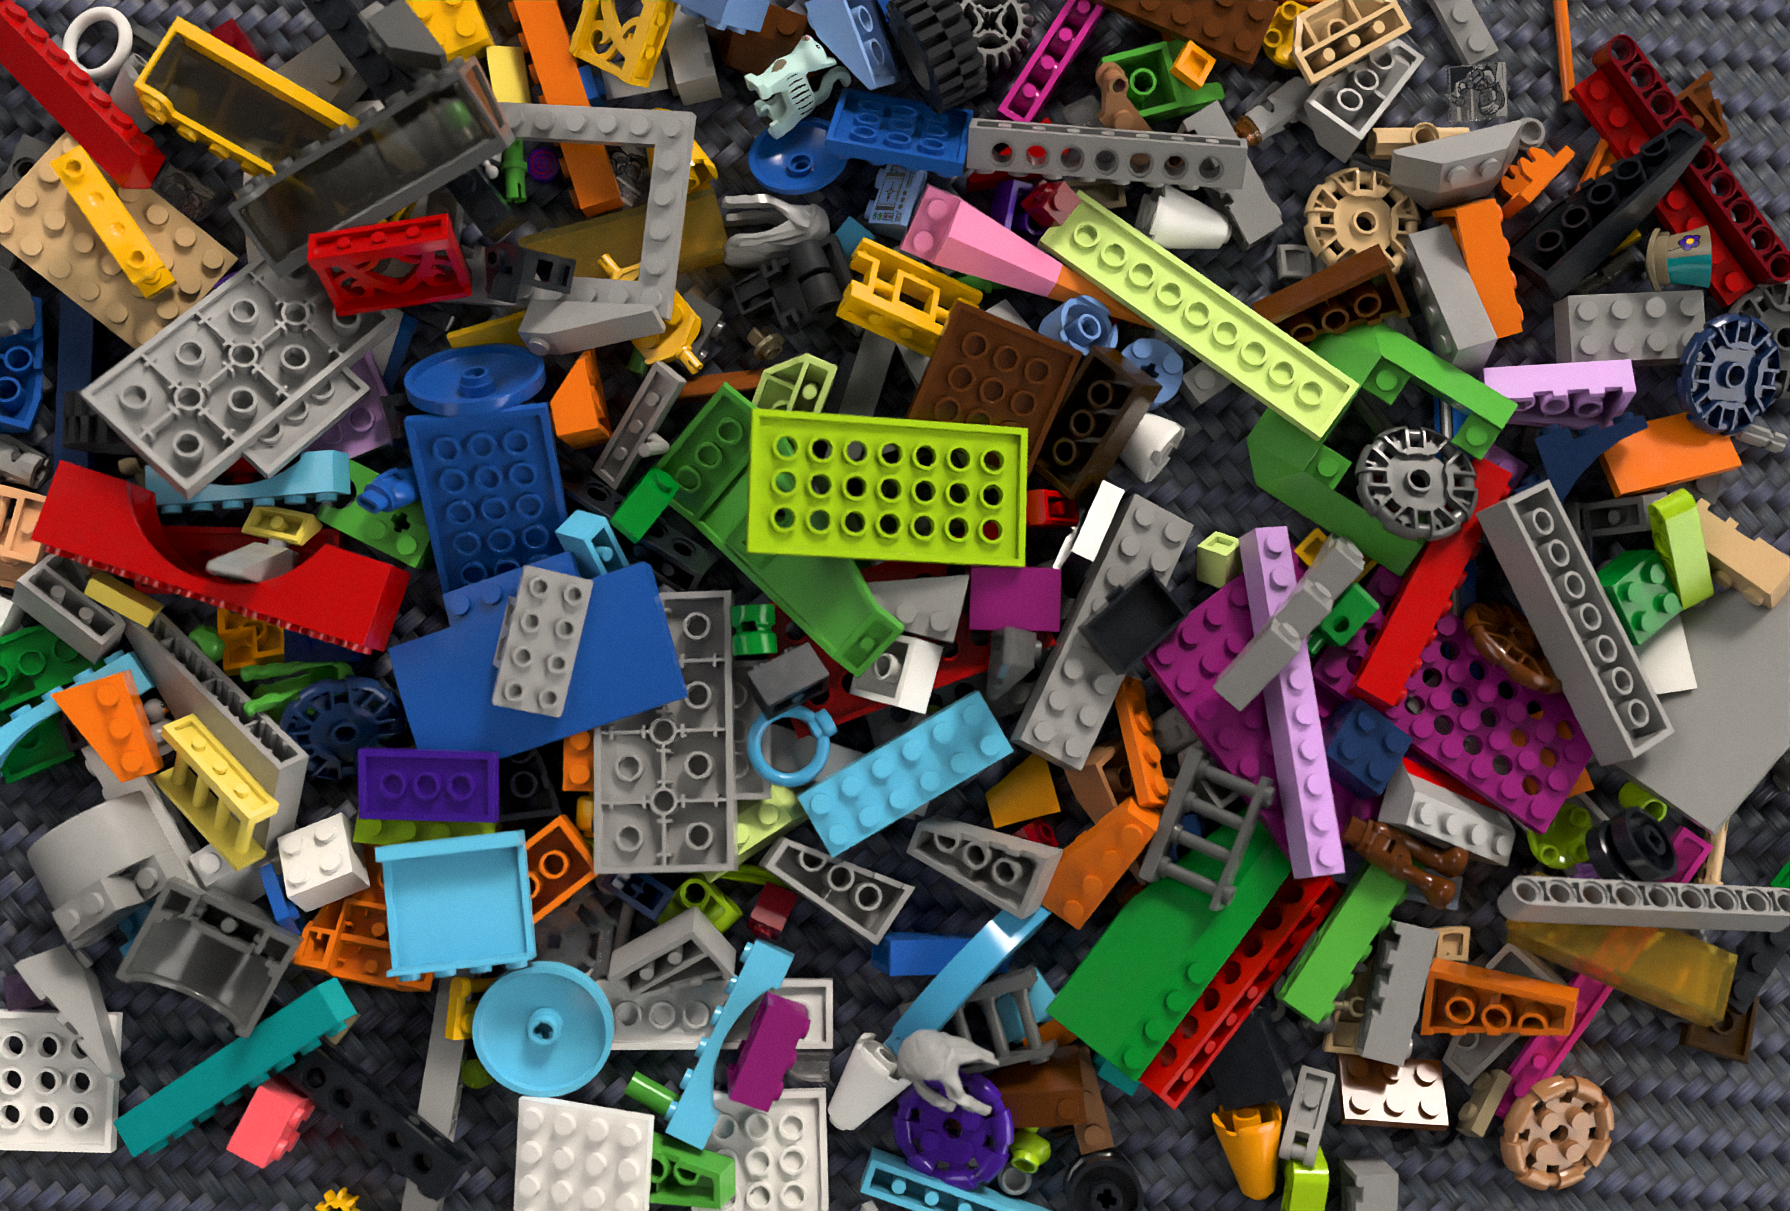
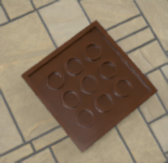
[905,299,1083,479]

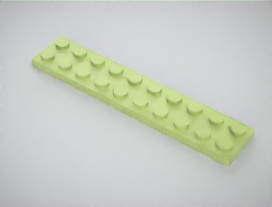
[1038,190,1359,442]

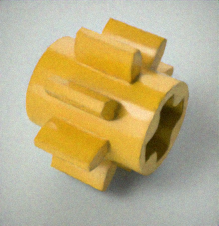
[315,1186,361,1211]

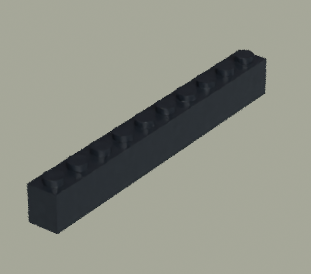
[302,0,522,243]

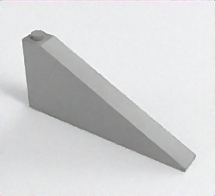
[119,611,309,852]

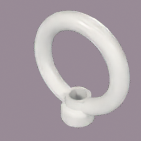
[62,6,133,83]

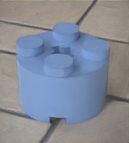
[1039,295,1118,376]
[1121,338,1183,411]

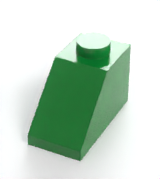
[609,464,680,544]

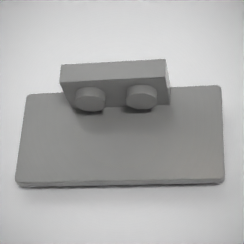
[491,565,593,717]

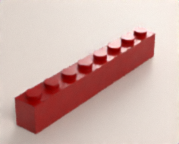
[0,0,166,189]
[1346,457,1512,713]

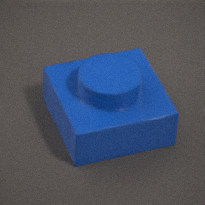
[578,65,606,107]

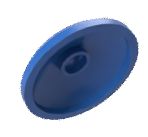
[748,116,848,195]

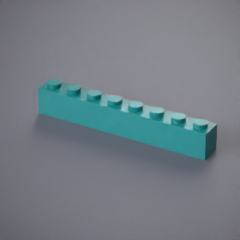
[113,977,357,1158]

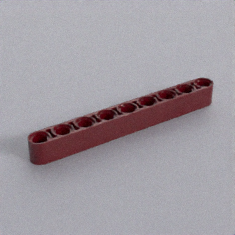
[1592,34,1790,285]

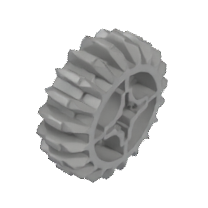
[956,0,1034,73]

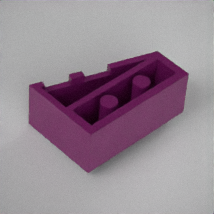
[726,992,811,1112]

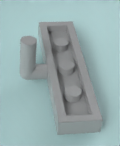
[592,361,687,491]

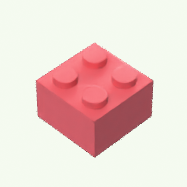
[226,1073,315,1168]

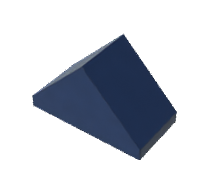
[600,873,676,922]

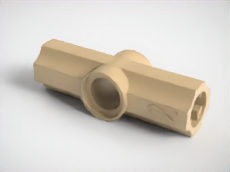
[1366,122,1471,159]

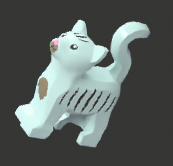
[744,35,851,140]

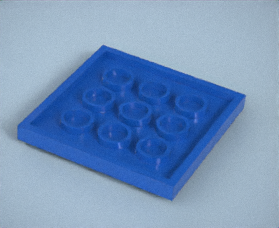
[824,87,974,178]

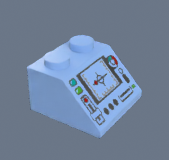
[864,164,927,241]

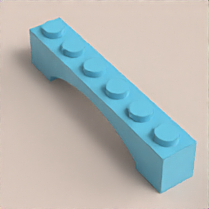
[145,450,351,514]
[0,649,155,778]
[664,938,795,1150]

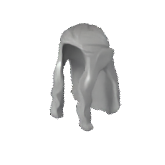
[721,194,830,269]
[897,1029,999,1116]

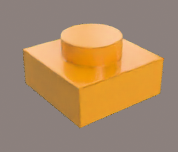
[1169,40,1217,91]

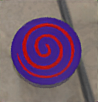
[527,148,562,184]

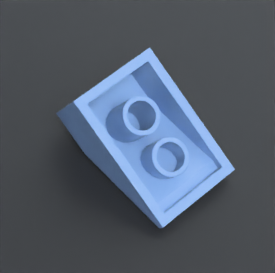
[805,0,903,90]

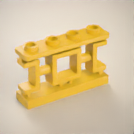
[836,237,983,358]

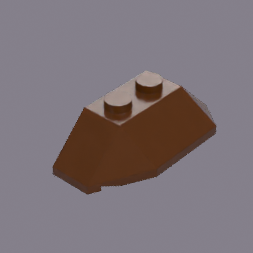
[706,4,837,81]

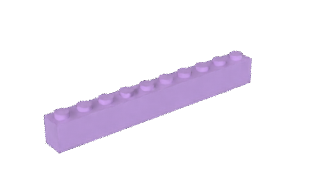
[1238,526,1345,879]

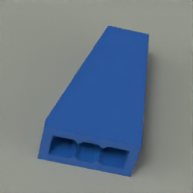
[871,932,1013,976]

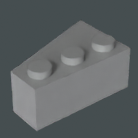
[662,4,722,106]
[12,553,126,665]
[866,575,970,644]
[608,905,736,1001]

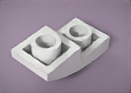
[601,54,670,100]

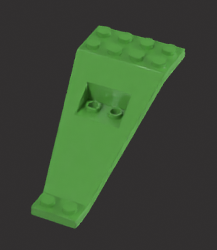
[655,382,904,678]

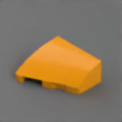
[217,608,295,676]
[985,753,1060,828]

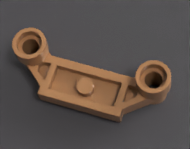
[1095,62,1184,168]

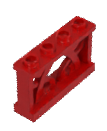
[307,213,472,317]

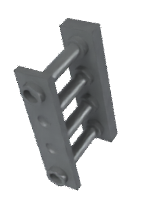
[1138,747,1276,911]
[898,966,1058,1087]

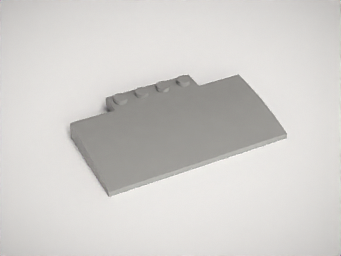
[80,227,396,501]
[1593,550,1790,836]
[594,590,772,874]

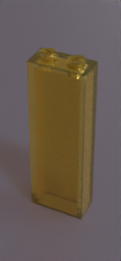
[517,187,728,279]
[1505,871,1738,1027]

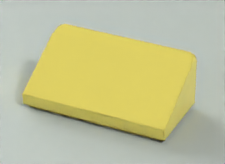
[486,46,532,104]
[241,506,323,546]
[83,571,164,628]

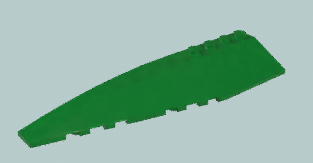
[1045,805,1292,1083]

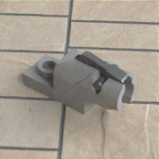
[0,433,51,489]

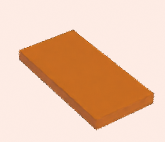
[1598,412,1742,499]

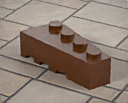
[1252,243,1411,343]

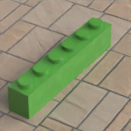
[1275,837,1426,1024]

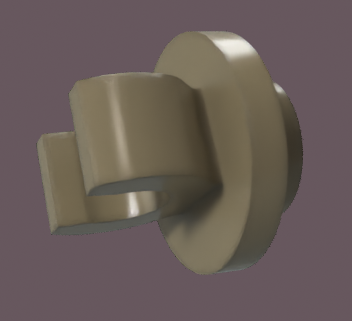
[747,326,784,360]

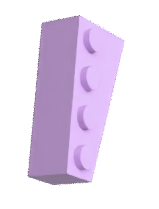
[1477,359,1636,430]

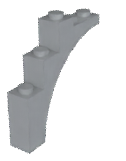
[1213,532,1365,711]

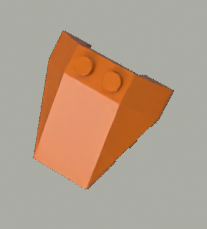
[293,843,434,992]

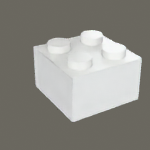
[277,813,370,912]

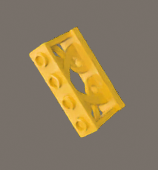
[568,0,678,88]

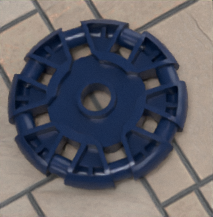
[1676,313,1781,436]
[279,675,407,780]

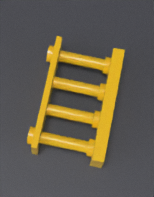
[49,145,177,301]

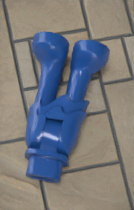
[356,465,421,514]

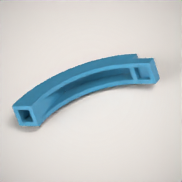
[884,905,1052,1056]

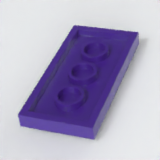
[358,747,499,823]

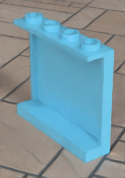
[375,830,537,982]

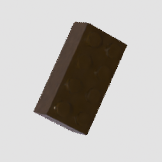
[1033,346,1163,500]

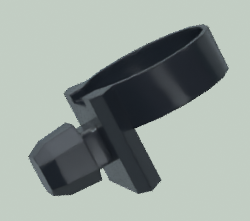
[1390,1103,1459,1159]

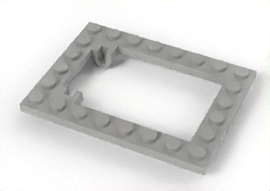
[426,99,697,321]

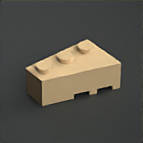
[1696,498,1790,610]

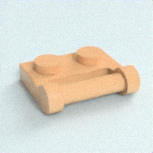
[0,484,46,564]

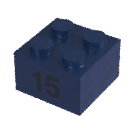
[1322,698,1413,800]

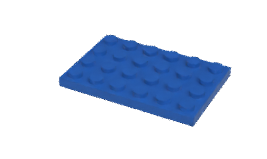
[404,402,569,594]

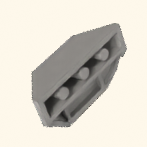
[1389,120,1522,211]

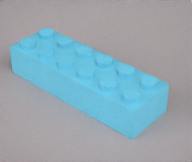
[797,690,1014,858]

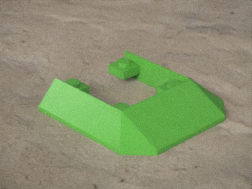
[1246,322,1518,577]

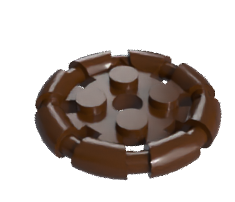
[1463,600,1563,694]

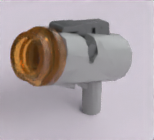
[1232,76,1315,148]

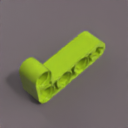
[1647,488,1714,612]
[1280,1141,1329,1211]

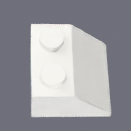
[849,635,943,714]

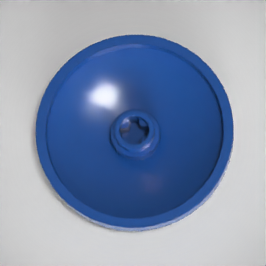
[404,343,546,416]

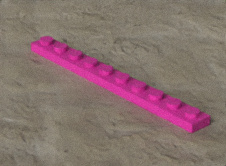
[1494,825,1714,1120]

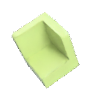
[1197,531,1243,588]

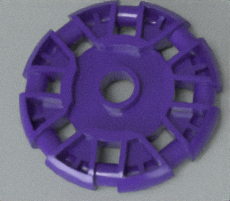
[893,1066,1014,1191]

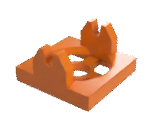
[1498,145,1575,220]

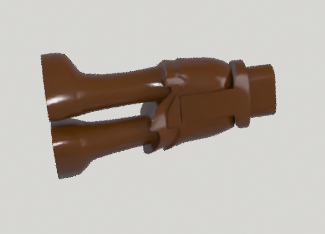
[1340,815,1468,910]

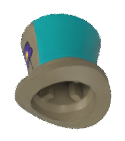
[1645,225,1712,292]

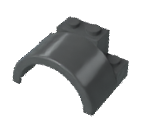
[116,876,304,1038]

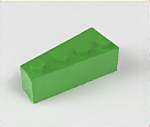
[649,1131,736,1209]

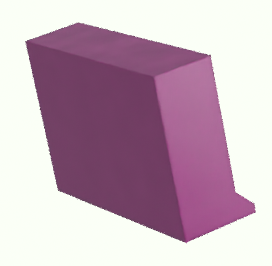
[968,565,1061,631]

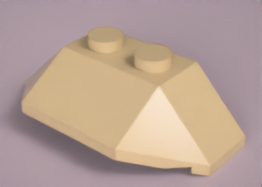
[1292,0,1412,86]

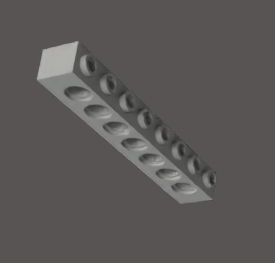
[966,118,1248,193]

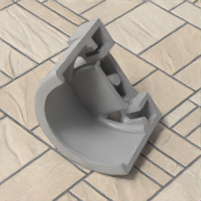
[27,791,189,950]

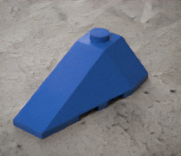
[0,296,44,434]

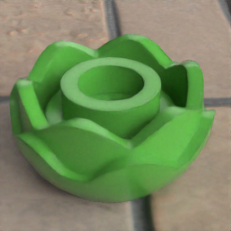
[188,624,225,664]

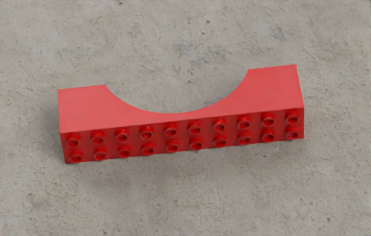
[30,460,411,655]

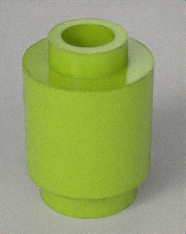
[1618,781,1667,822]

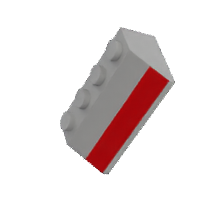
[1378,757,1516,867]

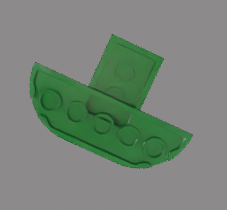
[0,625,108,785]

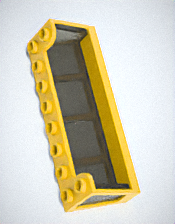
[134,16,430,224]

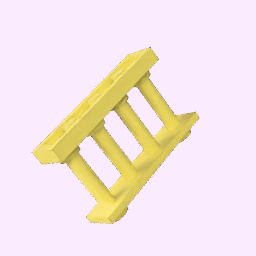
[153,713,279,872]

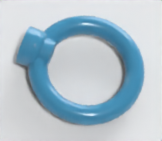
[747,705,838,787]

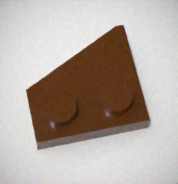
[1675,70,1730,150]

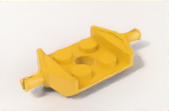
[597,254,703,375]

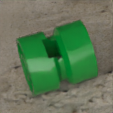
[730,604,778,656]

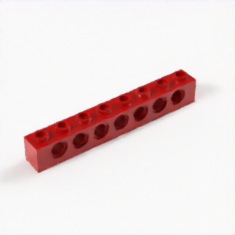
[1137,870,1343,1110]

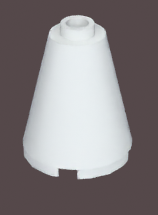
[1135,184,1232,249]
[1118,412,1185,483]
[827,1032,912,1130]

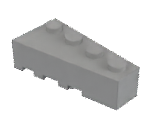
[1177,100,1283,253]
[1355,920,1439,1067]
[1339,1156,1399,1211]

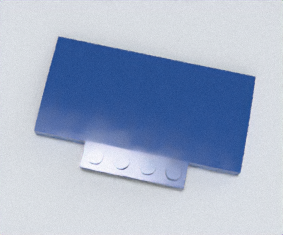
[388,551,689,760]

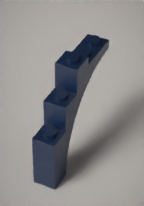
[1513,411,1648,616]

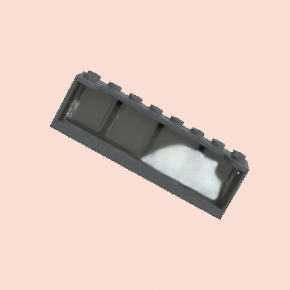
[227,55,515,279]

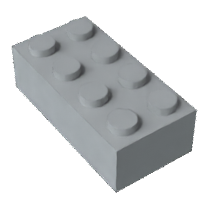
[1553,290,1705,367]

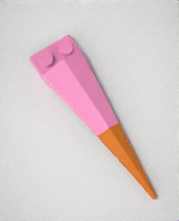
[899,183,1156,329]

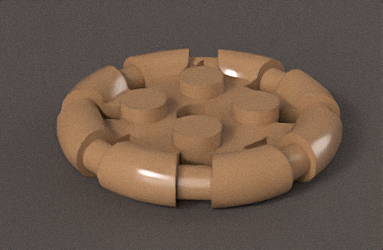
[1500,1075,1614,1190]

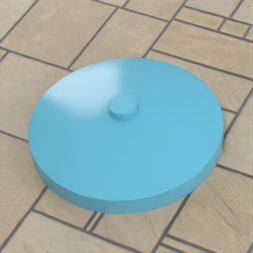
[472,961,614,1097]

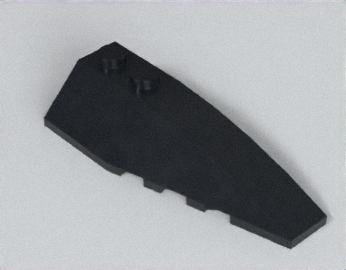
[1508,121,1707,302]

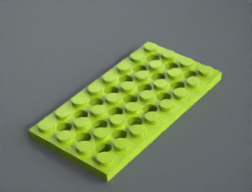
[745,408,1028,568]

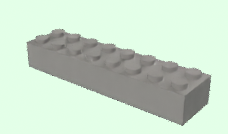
[1476,479,1675,767]
[1009,494,1194,771]

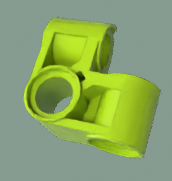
[657,874,743,935]

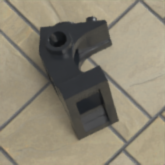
[484,242,577,304]

